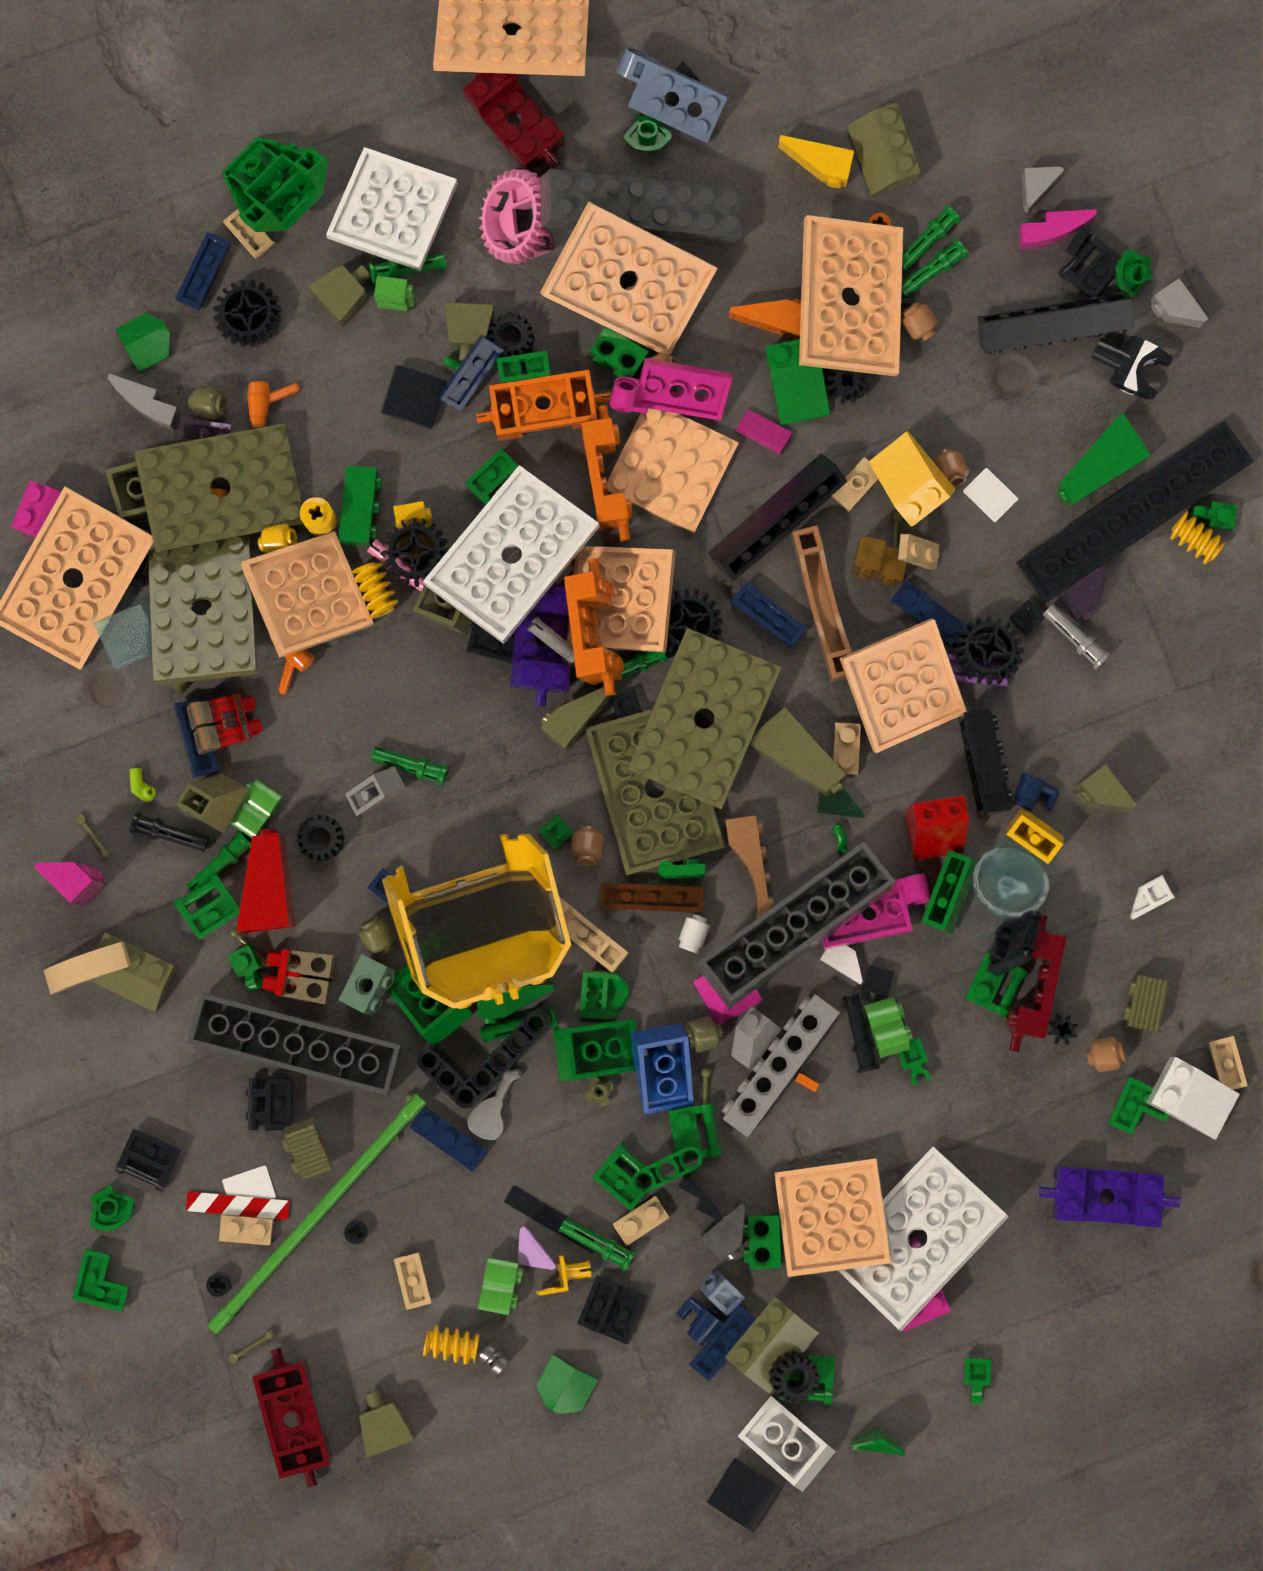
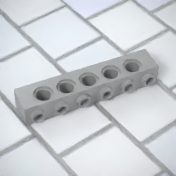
[722,994,840,1138]

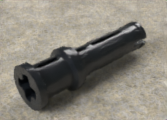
[130,811,209,852]
[843,994,880,1073]

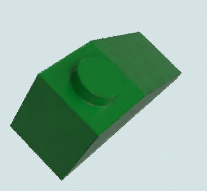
[477,984,555,1024]

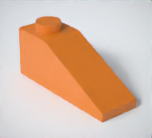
[728,299,801,340]

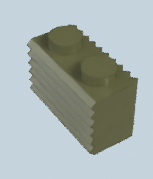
[1122,975,1169,1032]
[281,1117,332,1181]

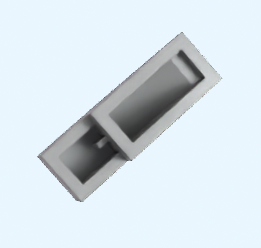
[107,374,181,431]

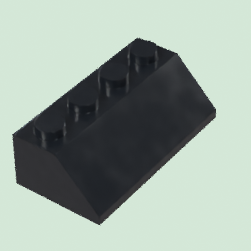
[958,709,1014,818]

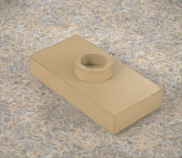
[223,209,275,261]
[831,457,879,512]

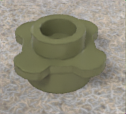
[585,1077,614,1106]

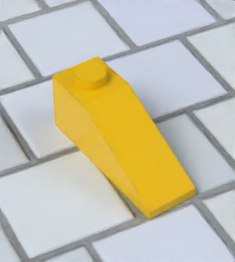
[778,135,854,188]

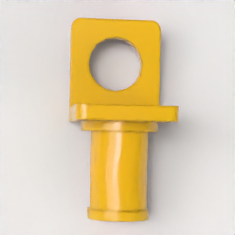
[536,1255,591,1296]

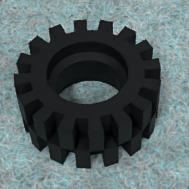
[488,312,534,358]
[296,814,344,861]
[769,1351,820,1403]

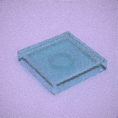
[93,603,152,670]

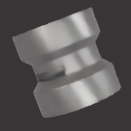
[476,1340,513,1377]

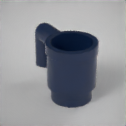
[1014,773,1059,811]
[676,1297,724,1346]

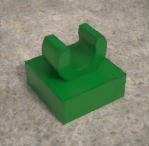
[538,814,574,850]

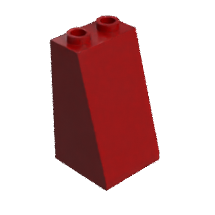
[905,795,969,861]
[237,829,295,934]

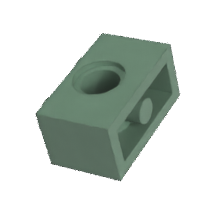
[339,954,396,1017]

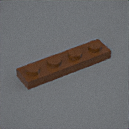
[600,883,704,913]

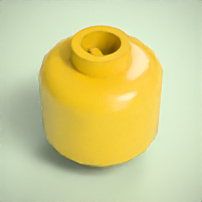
[258,524,298,554]

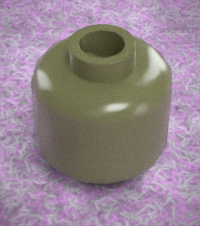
[188,386,228,420]
[359,916,397,955]
[684,1016,723,1053]

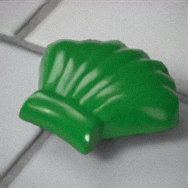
[624,115,672,153]
[1115,250,1153,297]
[89,1185,134,1232]

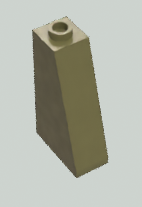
[749,707,846,796]

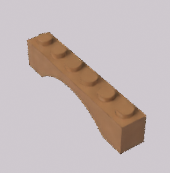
[791,525,852,682]
[725,815,774,920]

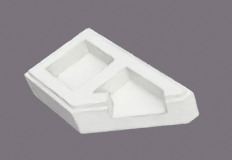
[1130,875,1175,920]
[820,945,863,985]

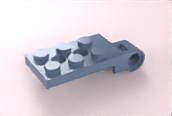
[616,47,729,143]

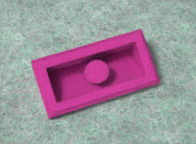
[736,409,792,455]

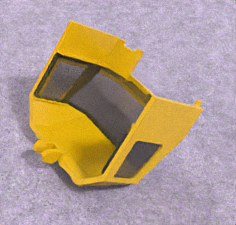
[382,834,571,1009]

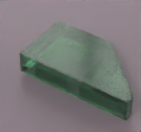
[817,790,865,819]

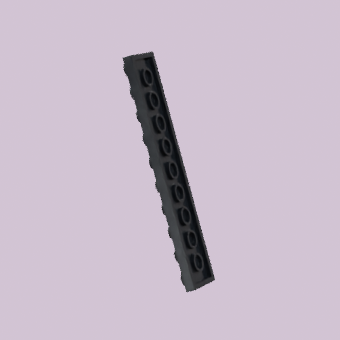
[1016,421,1254,605]

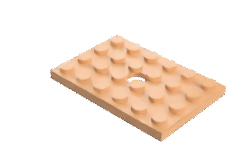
[433,0,589,76]
[540,201,718,356]
[799,215,903,376]
[0,486,153,670]

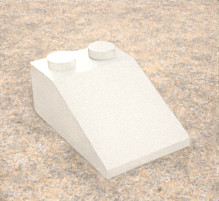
[1146,1057,1240,1140]
[738,1396,836,1492]

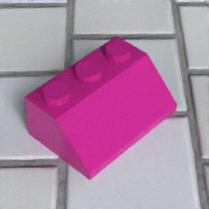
[33,862,107,906]

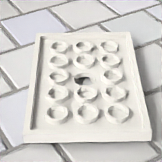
[423,465,600,644]
[839,1147,1009,1331]

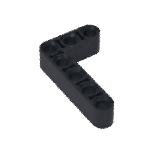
[417,1009,551,1109]

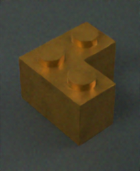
[851,536,907,587]

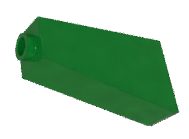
[1057,413,1151,508]

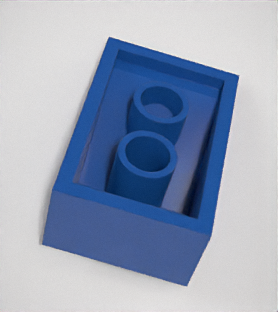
[631,1023,694,1115]

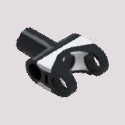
[1091,336,1173,400]

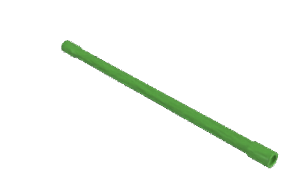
[207,1093,427,1335]

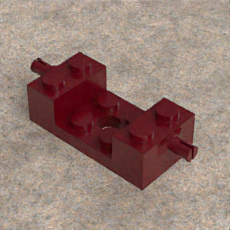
[463,72,565,171]
[1006,914,1067,1052]
[252,1347,333,1488]

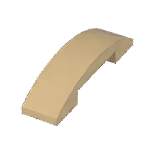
[535,894,629,973]
[43,941,131,995]

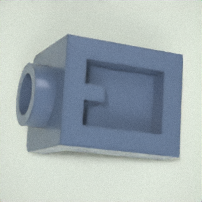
[699,1270,745,1317]

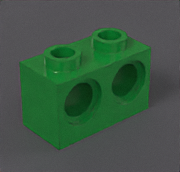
[590,327,649,378]
[496,351,551,384]
[743,1214,781,1269]

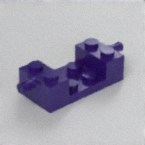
[511,581,571,707]
[1039,1166,1181,1228]

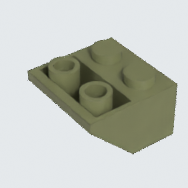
[176,772,249,833]

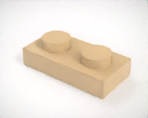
[898,534,939,569]
[833,722,861,775]
[1207,1036,1248,1090]
[613,1195,670,1246]
[219,1214,274,1245]
[394,1252,432,1310]

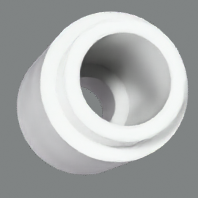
[679,914,710,954]

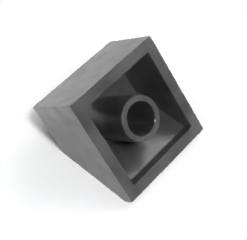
[701,1201,745,1262]

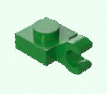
[1190,502,1237,531]
[227,944,263,992]
[963,1357,991,1404]

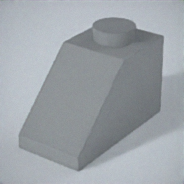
[1150,278,1208,328]
[345,766,406,816]
[731,1006,782,1070]

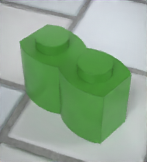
[374,276,415,312]
[230,779,284,838]
[864,997,913,1058]
[478,1256,523,1315]

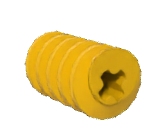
[300,497,337,537]
[1170,510,1227,565]
[352,562,399,619]
[423,1325,480,1365]

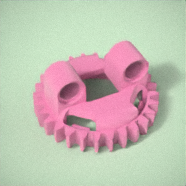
[479,169,555,264]

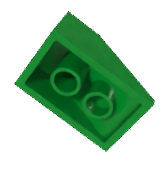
[764,339,830,426]
[386,952,473,1047]
[553,1019,637,1081]

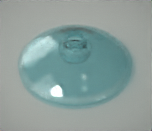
[972,847,1049,919]

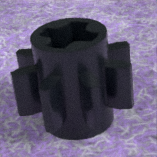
[1046,1014,1079,1045]

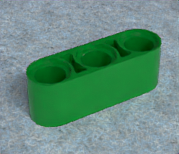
[632,1145,702,1193]

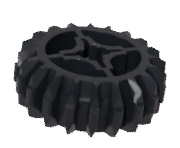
[213,279,282,348]
[380,518,449,587]
[667,589,723,653]
[954,616,1024,685]

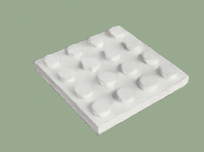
[326,147,458,271]

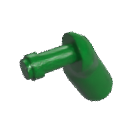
[443,356,461,370]
[833,823,849,855]

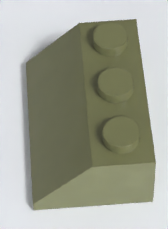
[847,102,921,197]
[412,543,473,635]
[89,932,179,1013]
[725,1297,820,1394]

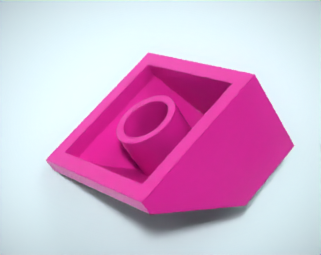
[693,976,763,1025]

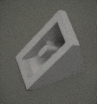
[1022,167,1064,213]

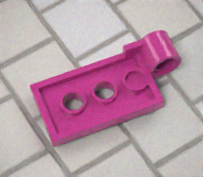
[610,358,732,421]
[822,874,931,950]

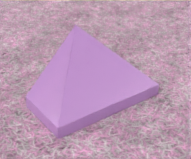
[517,1225,557,1270]

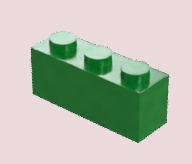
[339,465,383,547]
[922,850,979,935]

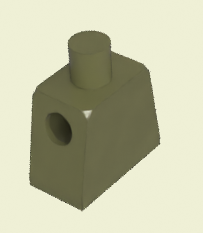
[308,265,371,327]
[445,302,494,362]
[359,1390,416,1458]

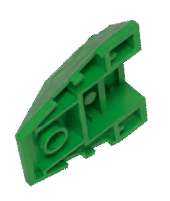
[222,137,328,232]

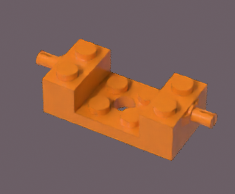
[476,370,611,441]
[581,405,633,542]
[564,558,624,696]

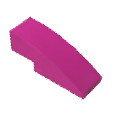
[1018,209,1097,250]

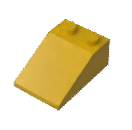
[869,430,956,527]

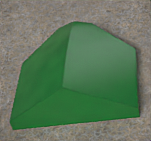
[116,313,170,373]
[580,970,629,1020]
[536,1354,599,1414]
[850,1427,905,1457]

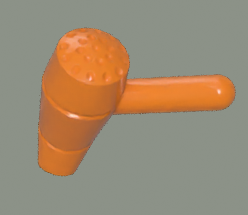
[247,380,300,429]
[269,636,315,695]

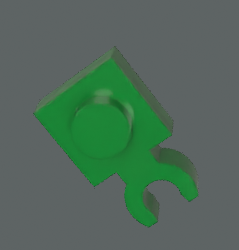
[897,1037,931,1086]

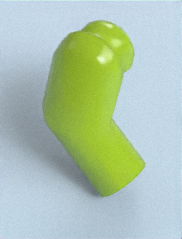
[129,768,156,802]

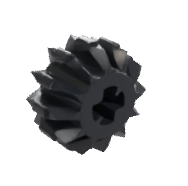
[825,369,868,404]

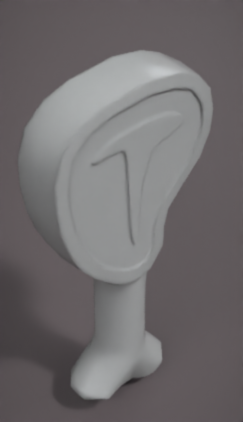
[467,1068,521,1140]

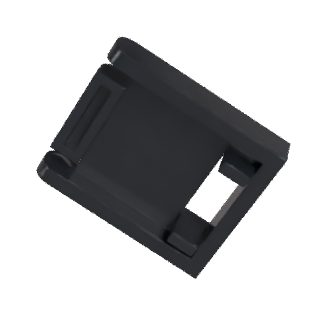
[987,910,1042,977]

